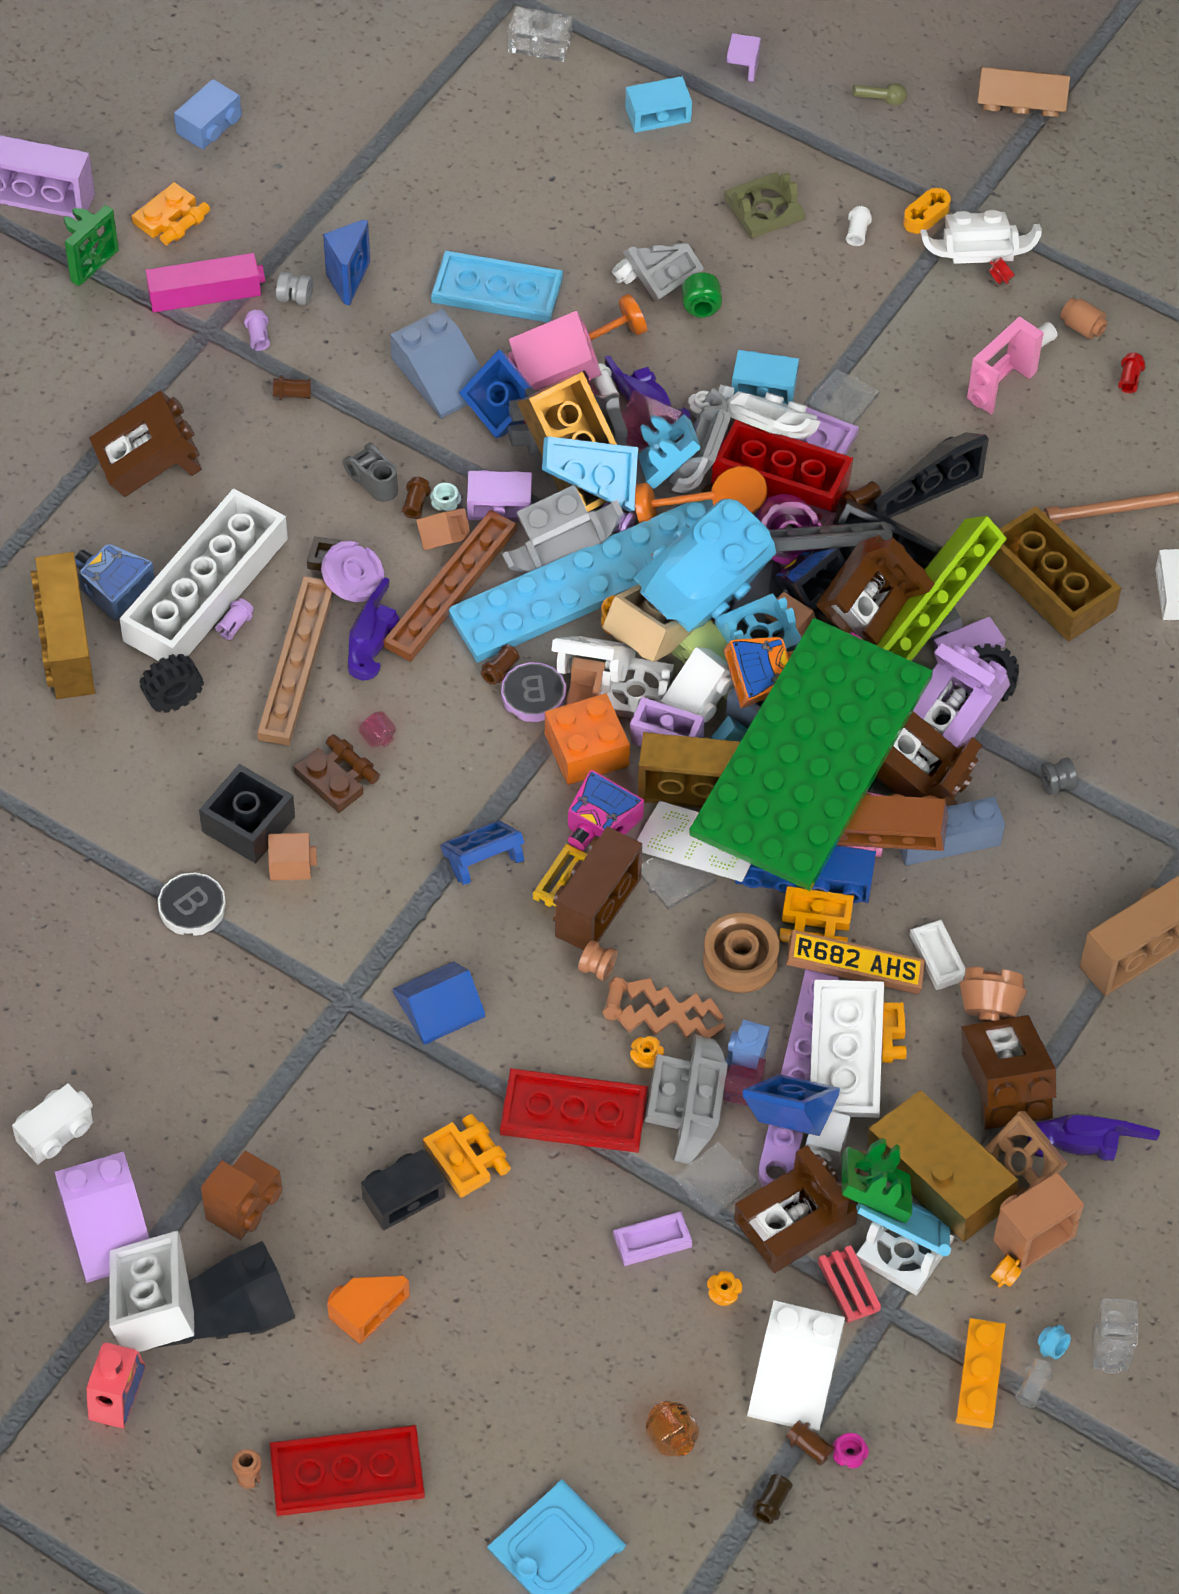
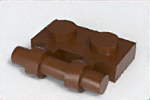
[294,734,380,813]

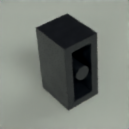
[361,1149,445,1231]

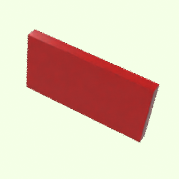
[500,1068,648,1153]
[269,1425,425,1516]

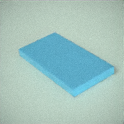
[431,250,563,323]

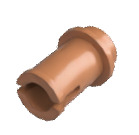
[232,1449,262,1489]

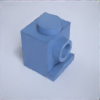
[725,1019,770,1076]

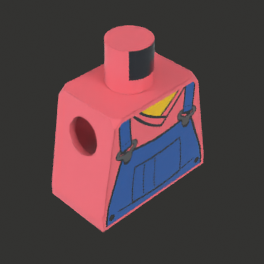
[86,1342,146,1429]

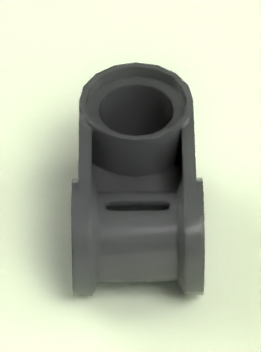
[343,442,398,502]

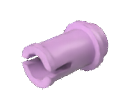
[244,310,270,351]
[215,598,254,640]

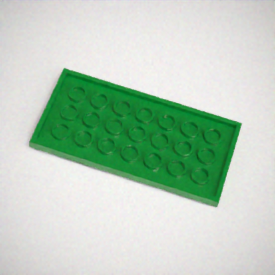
[689,618,933,891]

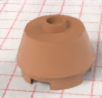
[959,967,1028,1022]

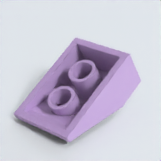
[55,1152,150,1283]

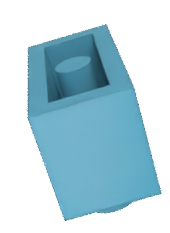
[625,76,692,133]
[732,350,799,405]

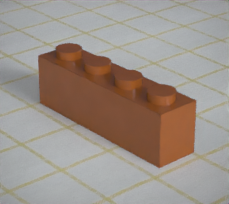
[837,793,948,851]

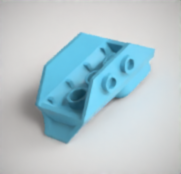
[633,499,776,632]

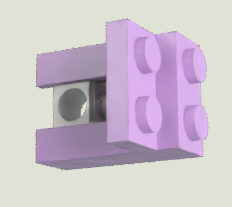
[913,642,1010,747]

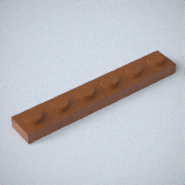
[384,510,517,662]

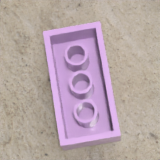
[0,136,95,218]

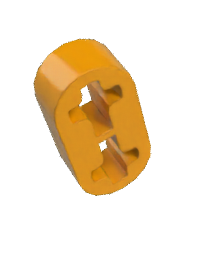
[903,188,951,234]

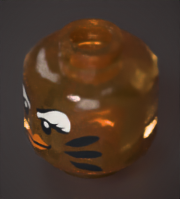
[645,1401,700,1457]

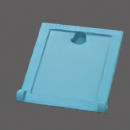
[856,1183,951,1256]
[487,1479,626,1594]

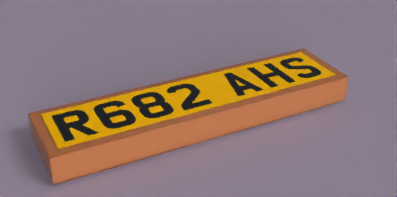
[786,930,925,995]

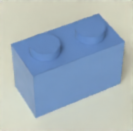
[174,79,242,150]

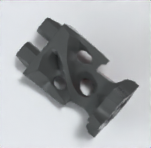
[508,388,628,456]

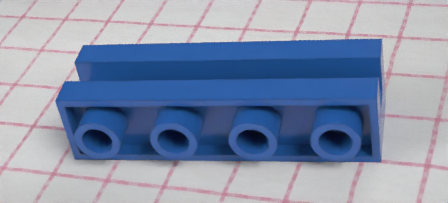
[735,846,876,903]

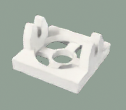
[552,636,636,682]
[601,658,674,718]
[856,1221,954,1296]

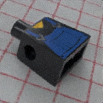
[774,547,846,609]

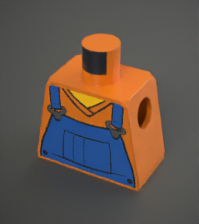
[724,637,794,709]

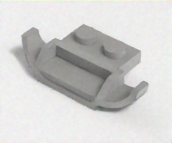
[668,388,732,493]
[502,485,624,573]
[644,1034,728,1165]

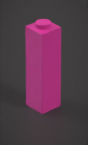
[145,253,265,312]

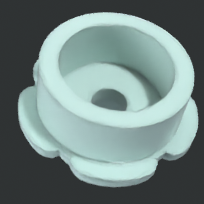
[430,483,461,512]

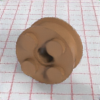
[703,913,779,993]

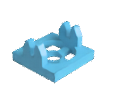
[638,415,701,489]
[715,593,802,652]

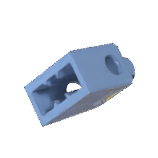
[75,544,155,621]

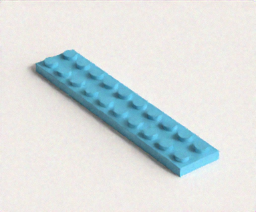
[449,499,713,663]

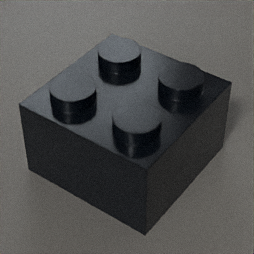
[199,764,295,864]

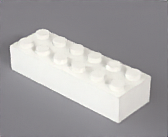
[120,488,288,661]

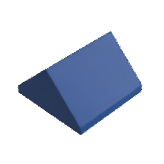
[323,220,370,305]
[459,350,534,438]
[393,961,485,1045]
[743,1074,840,1136]

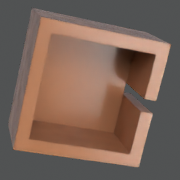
[993,1172,1084,1270]

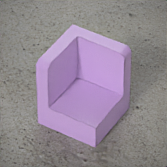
[726,33,761,82]

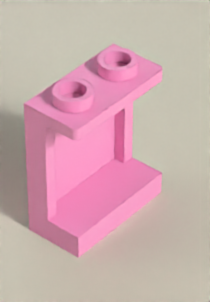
[508,311,602,390]

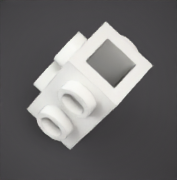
[12,1083,93,1165]

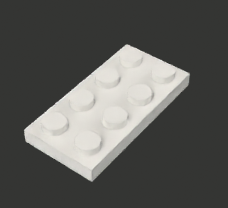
[810,980,884,1118]

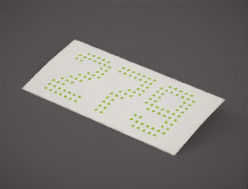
[637,801,751,882]

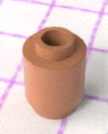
[1060,297,1108,339]

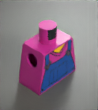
[568,769,644,851]

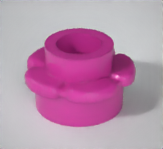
[833,1433,869,1469]

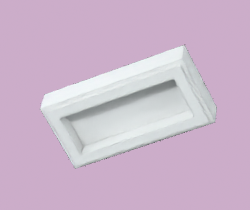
[909,920,966,991]

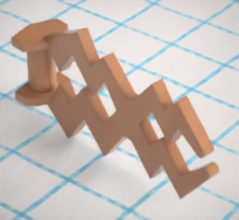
[602,977,725,1039]

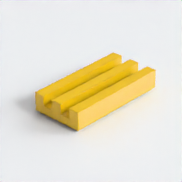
[533,843,588,908]

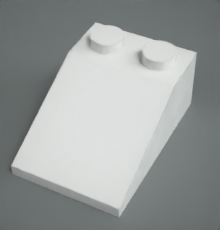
[109,1231,194,1352]
[747,1301,845,1433]

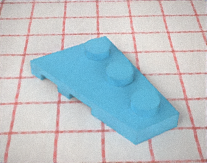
[542,437,638,512]

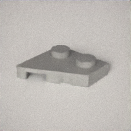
[623,243,704,302]

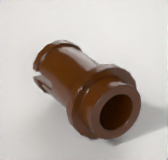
[273,375,311,400]
[402,477,431,519]
[840,481,882,509]
[481,644,520,685]
[786,1420,835,1466]

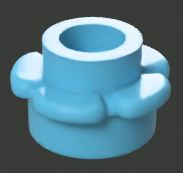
[1038,1324,1071,1359]

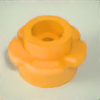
[630,1036,664,1069]
[990,1254,1022,1287]
[707,1271,742,1306]

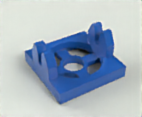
[440,820,524,885]

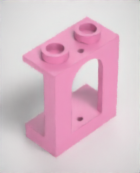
[967,316,1044,414]

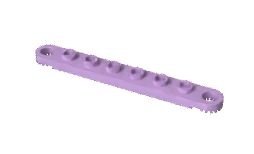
[758,969,839,1187]

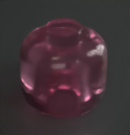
[359,711,396,748]

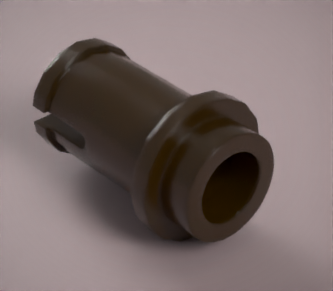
[753,1474,793,1524]

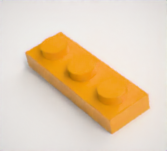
[956,1318,1006,1429]

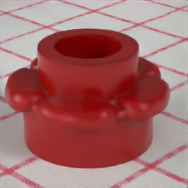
[988,257,1015,284]

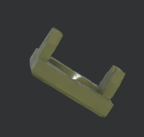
[724,172,805,239]

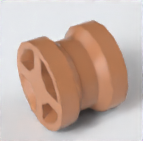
[578,940,618,982]

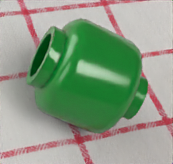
[682,272,722,318]

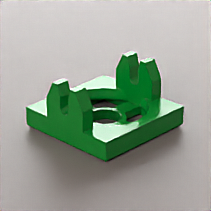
[63,205,119,286]
[842,1138,912,1223]

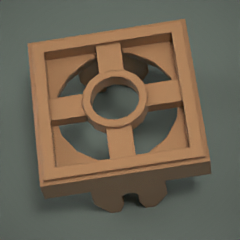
[985,1111,1068,1197]

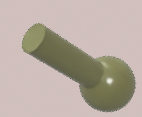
[852,83,907,105]

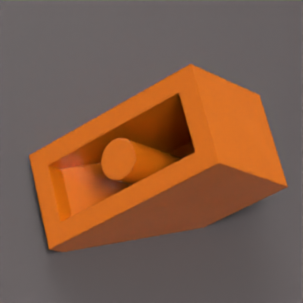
[327,1276,410,1344]

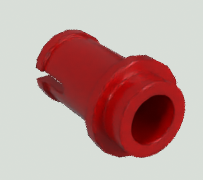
[1118,352,1146,393]

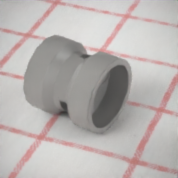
[276,271,313,306]

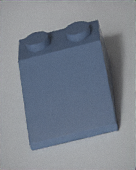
[390,308,481,419]

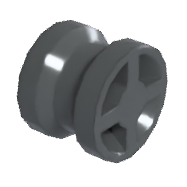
[1041,757,1077,795]

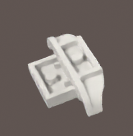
[920,210,1042,264]
[719,384,821,439]

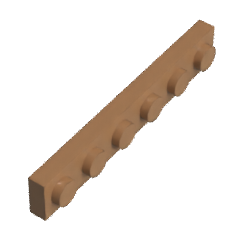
[257,576,334,746]

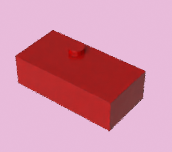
[711,420,854,525]

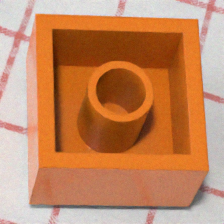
[544,693,630,785]

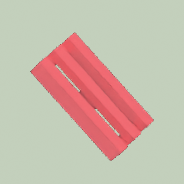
[818,1245,881,1323]

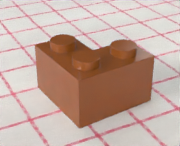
[201,1150,283,1241]

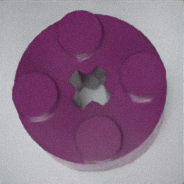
[754,494,821,565]

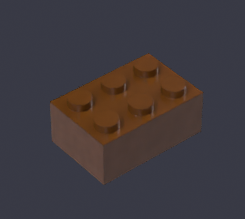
[553,826,643,951]

